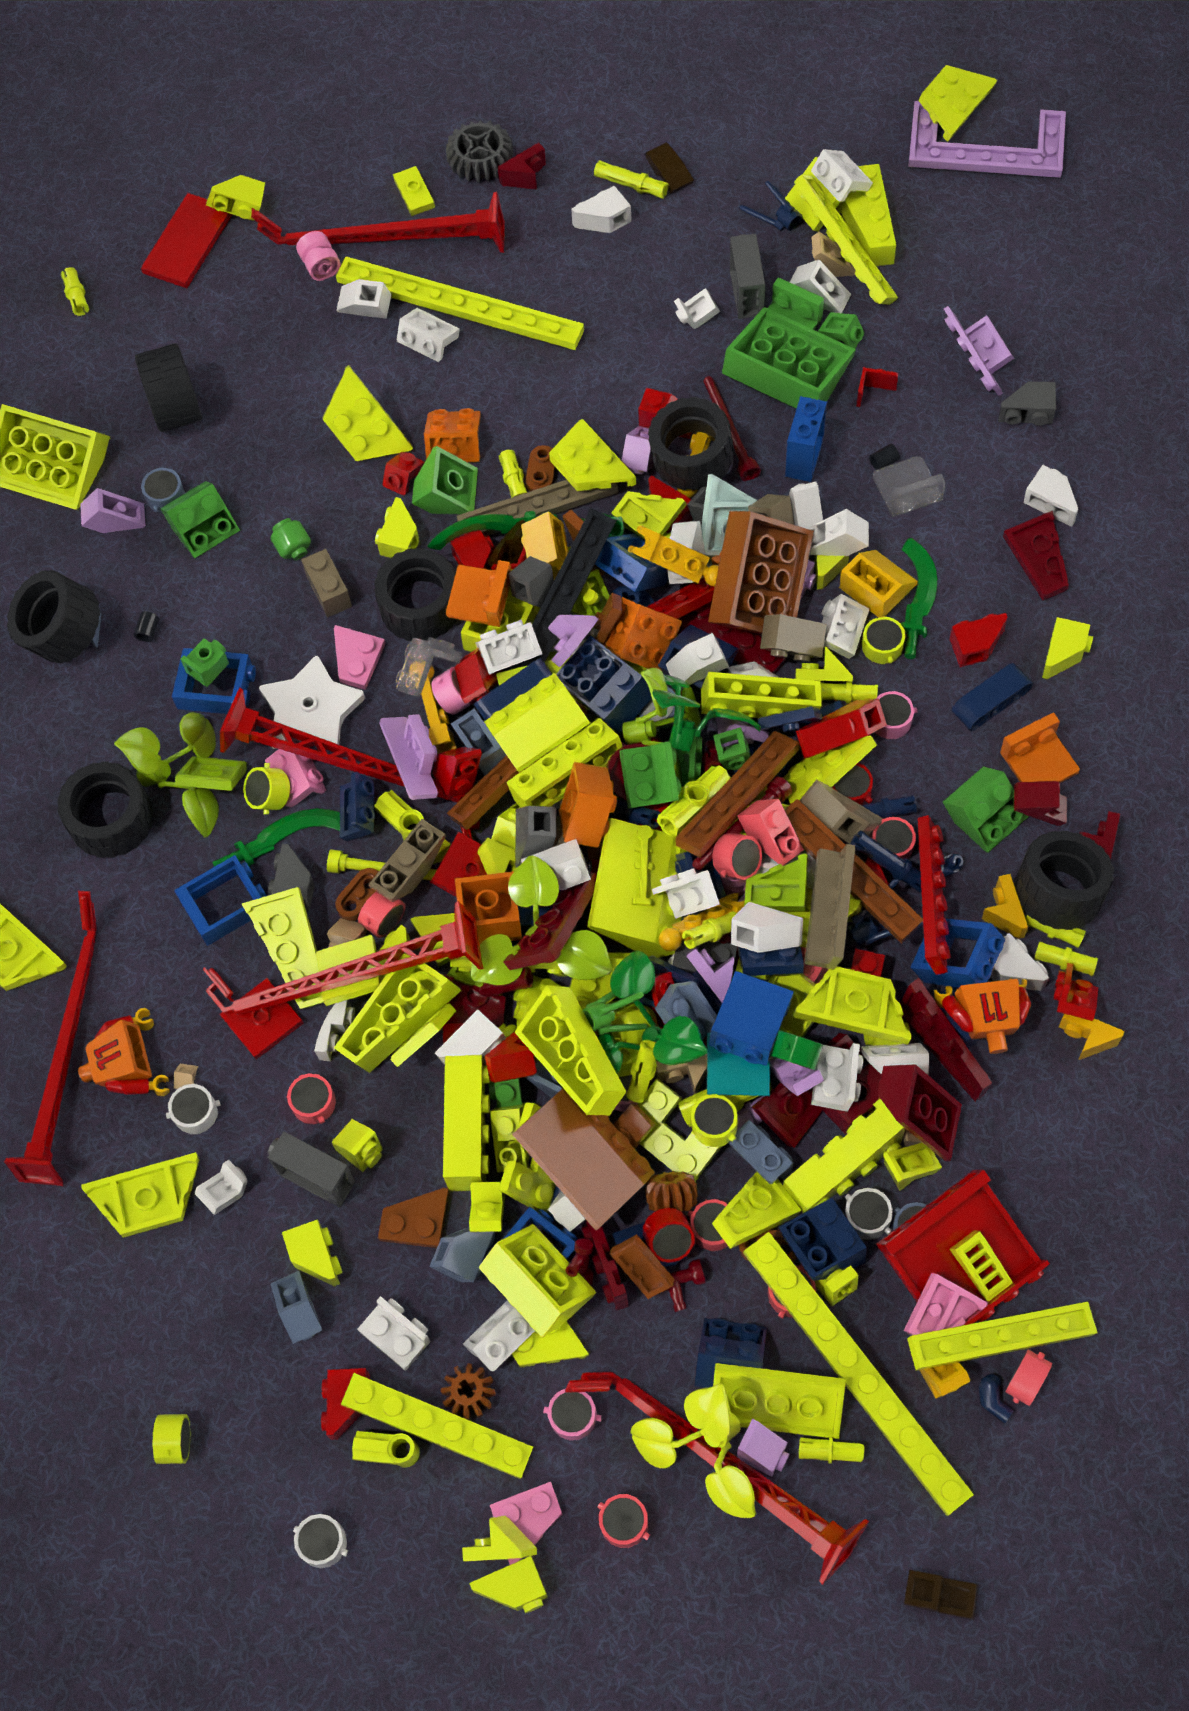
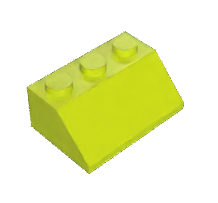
[484,673,590,773]
[478,1224,597,1338]

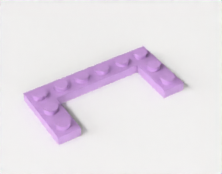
[908,101,1066,178]

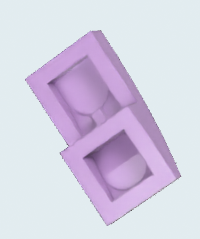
[770,1058,824,1096]

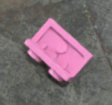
[265,742,326,807]

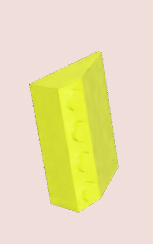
[0,404,110,510]
[587,818,686,958]

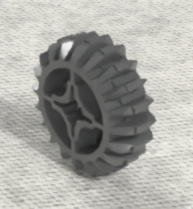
[446,119,513,183]

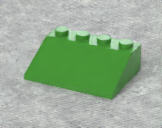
[722,307,856,409]

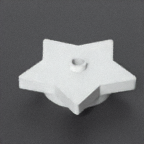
[259,656,365,749]

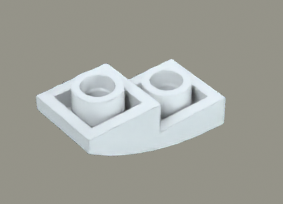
[315,999,355,1061]

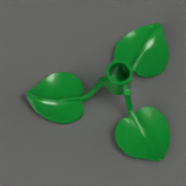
[652,675,761,752]
[597,950,708,1074]

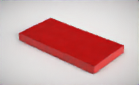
[141,193,233,288]

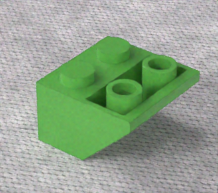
[160,481,240,558]
[943,767,1029,853]

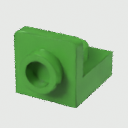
[818,312,864,349]

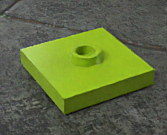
[175,756,247,791]

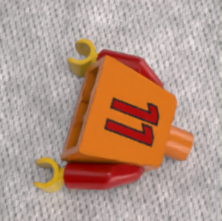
[934,978,1031,1054]
[78,1008,170,1096]

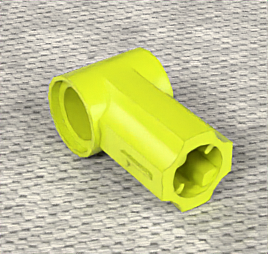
[352,1431,420,1468]

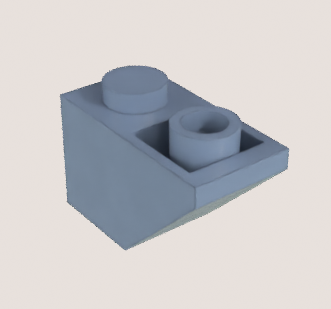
[429,1227,495,1282]

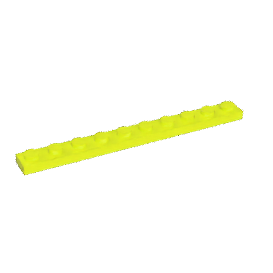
[336,257,584,350]
[743,1232,974,1516]

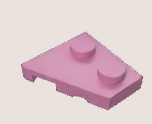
[334,625,386,690]
[904,1273,988,1335]
[490,1482,563,1565]

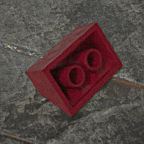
[877,1064,962,1161]

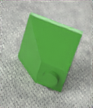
[412,446,478,514]

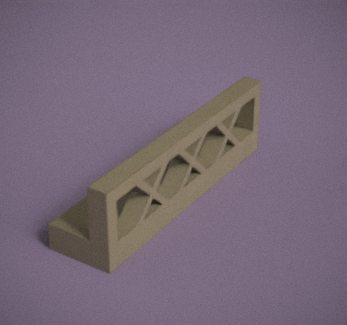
[804,844,856,970]

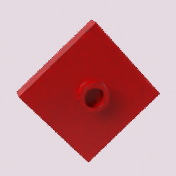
[430,832,487,897]
[220,978,304,1060]

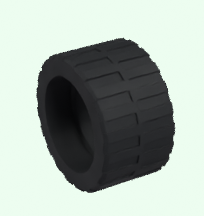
[135,343,203,432]
[648,397,734,490]
[374,548,457,642]
[7,570,100,663]
[57,761,153,858]
[1014,830,1114,930]

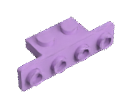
[944,306,1014,396]
[379,714,438,800]

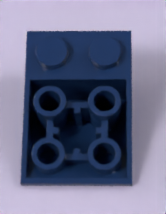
[556,635,652,735]

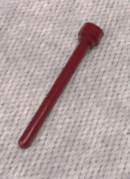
[703,376,761,481]
[692,777,792,870]

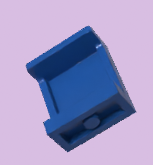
[709,971,794,1066]

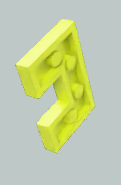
[637,1079,722,1182]
[499,1103,556,1213]

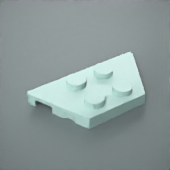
[701,474,757,567]

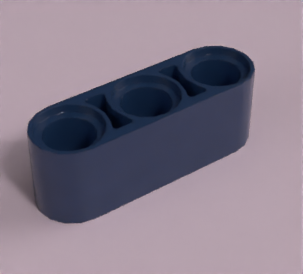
[474,658,552,721]
[951,663,1033,732]

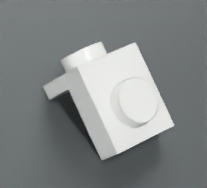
[674,288,720,329]
[195,1160,247,1215]

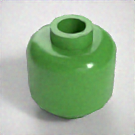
[270,518,311,561]

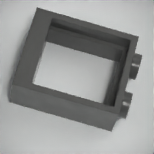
[730,234,765,319]
[267,1131,356,1208]

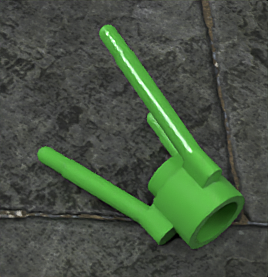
[583,991,648,1035]

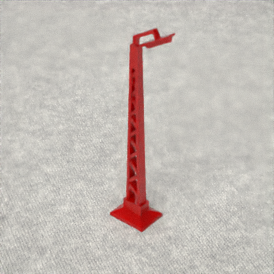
[251,191,505,253]
[220,687,480,839]
[4,891,97,1186]
[203,901,483,1015]
[565,1372,869,1585]

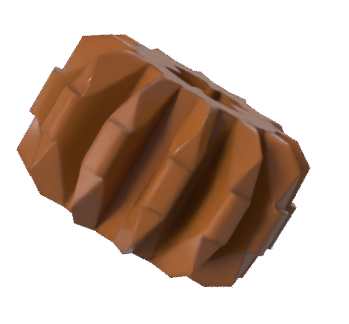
[645,1171,698,1211]
[441,1363,496,1420]

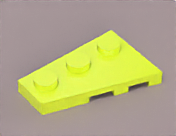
[712,1172,801,1249]

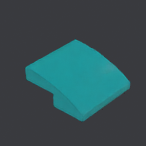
[707,1033,770,1096]

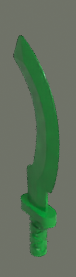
[427,511,558,550]
[901,538,937,660]
[212,808,340,867]

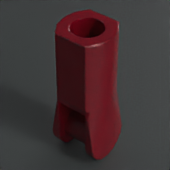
[479,967,533,997]

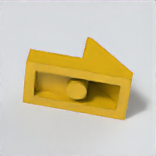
[982,874,1028,939]
[1059,1014,1125,1060]
[911,1355,970,1399]

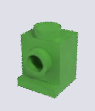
[180,638,229,687]
[713,727,751,770]
[489,1078,522,1108]

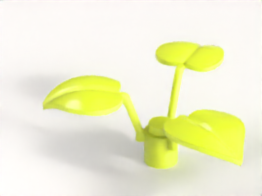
[631,1384,757,1518]

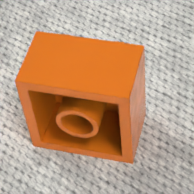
[559,762,617,848]
[455,871,522,945]

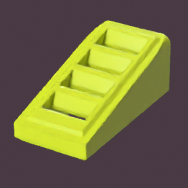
[949,1230,1013,1302]

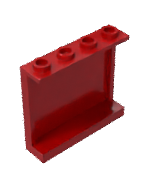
[876,1170,1050,1326]

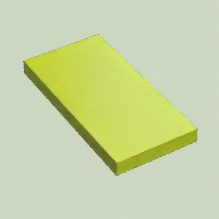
[713,1363,846,1439]

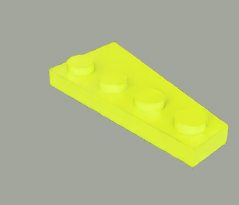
[242,887,324,1009]

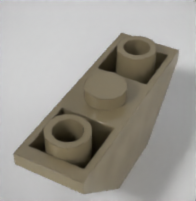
[799,779,883,844]
[368,819,446,902]

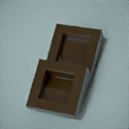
[644,142,694,194]
[487,520,525,568]
[904,1570,979,1620]

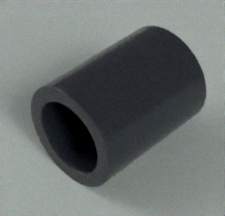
[869,443,900,472]
[134,611,159,642]

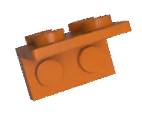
[424,408,481,462]
[446,560,511,627]
[604,597,682,670]
[1000,712,1080,783]

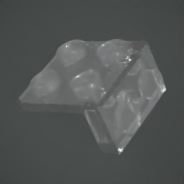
[873,456,946,517]
[396,637,463,697]

